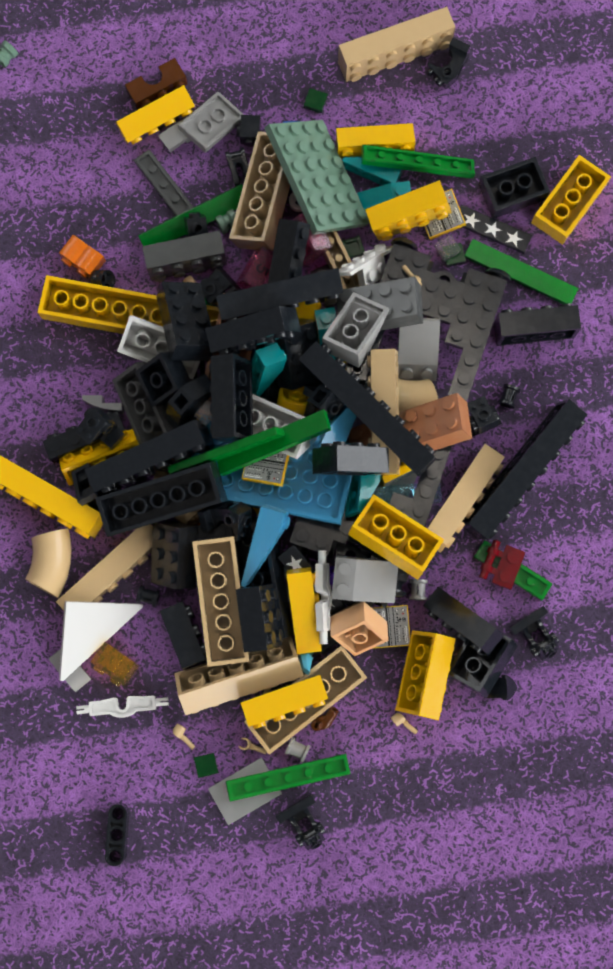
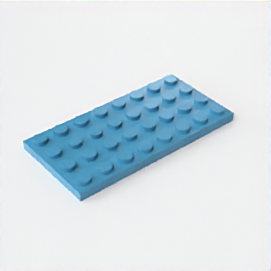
[191,415,353,525]

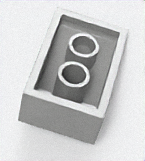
[322,292,389,368]
[397,318,440,381]
[332,555,398,603]

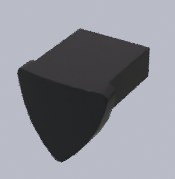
[487,675,517,700]

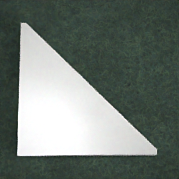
[59,601,143,681]

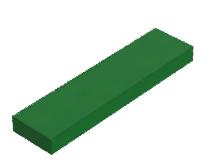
[474,540,553,601]

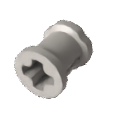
[409,579,428,601]
[285,737,310,763]

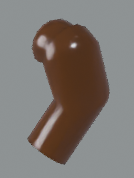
[311,706,339,731]

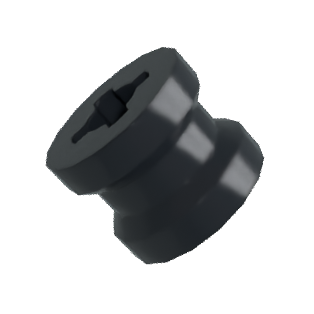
[90,270,115,287]

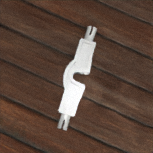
[315,550,332,644]
[76,695,169,718]

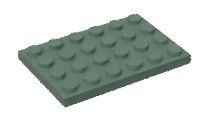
[264,120,370,235]

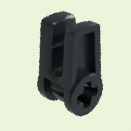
[225,147,248,186]

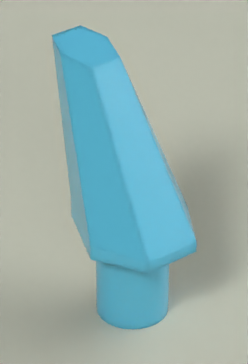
[299,652,314,675]

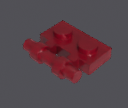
[479,540,526,590]

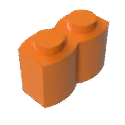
[59,235,106,278]

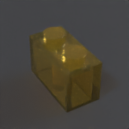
[91,642,140,687]

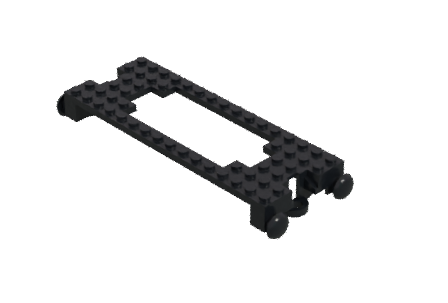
[283,237,511,598]

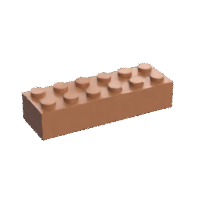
[349,393,472,461]

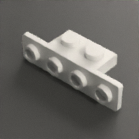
[339,244,393,286]

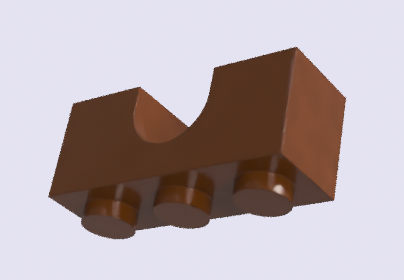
[125,58,188,110]

